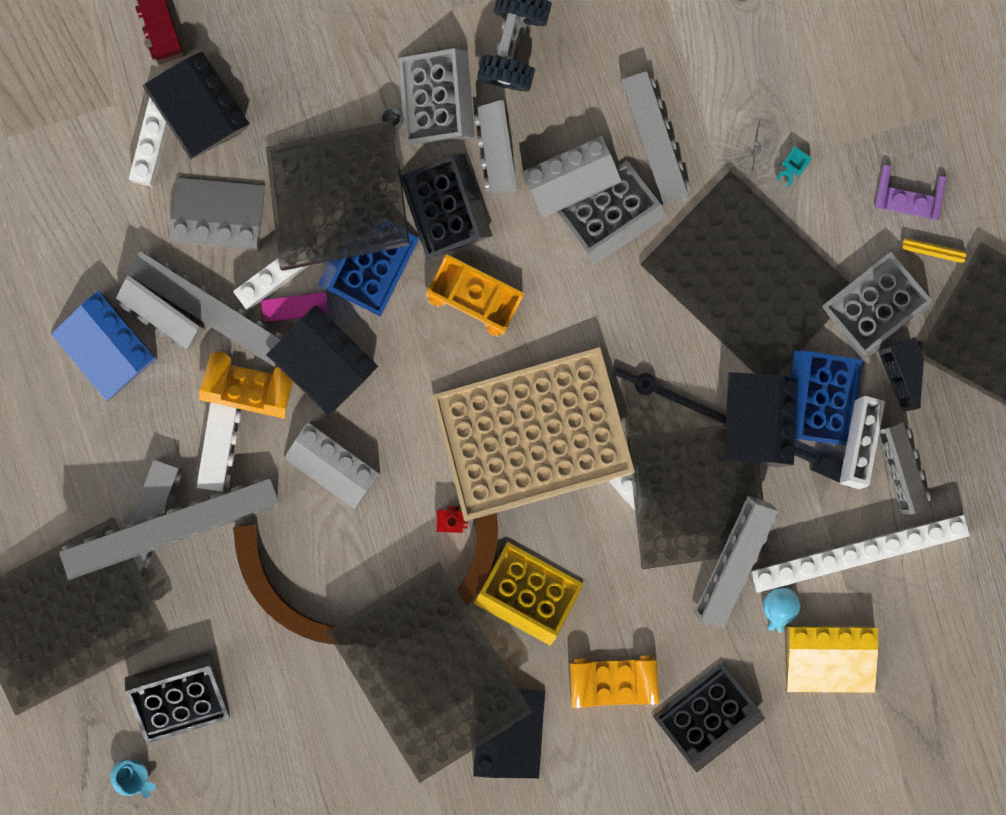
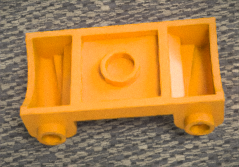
[426,254,525,337]
[199,351,295,419]
[569,655,660,708]

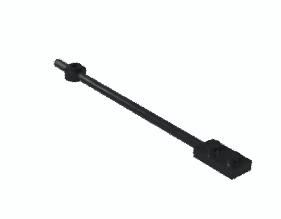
[614,367,851,488]

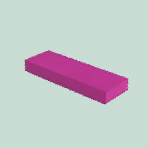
[261,292,329,323]

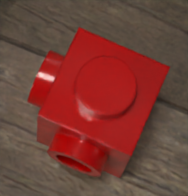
[436,506,468,533]

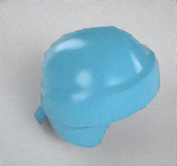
[763,587,801,633]
[110,758,156,798]

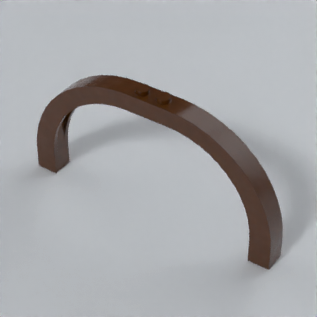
[233,513,498,648]

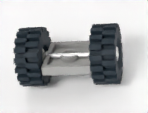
[477,0,552,92]

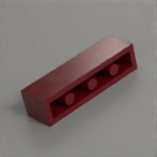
[135,0,184,64]

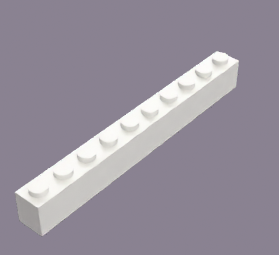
[750,514,970,593]

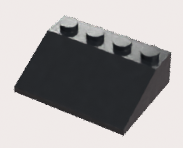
[143,51,250,159]
[399,154,493,259]
[266,305,378,416]
[877,337,925,412]
[724,372,798,467]
[125,652,230,744]
[653,662,766,773]
[473,686,545,779]

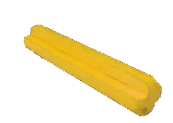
[902,238,967,263]

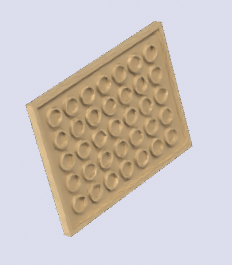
[432,347,635,521]

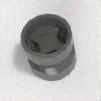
[380,107,403,131]

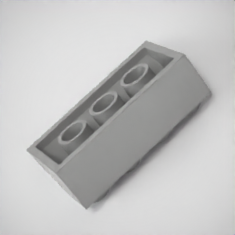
[474,100,517,196]
[522,136,621,218]
[116,275,205,351]
[284,423,380,509]

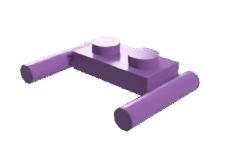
[875,165,947,221]

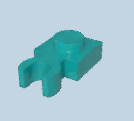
[776,146,813,187]

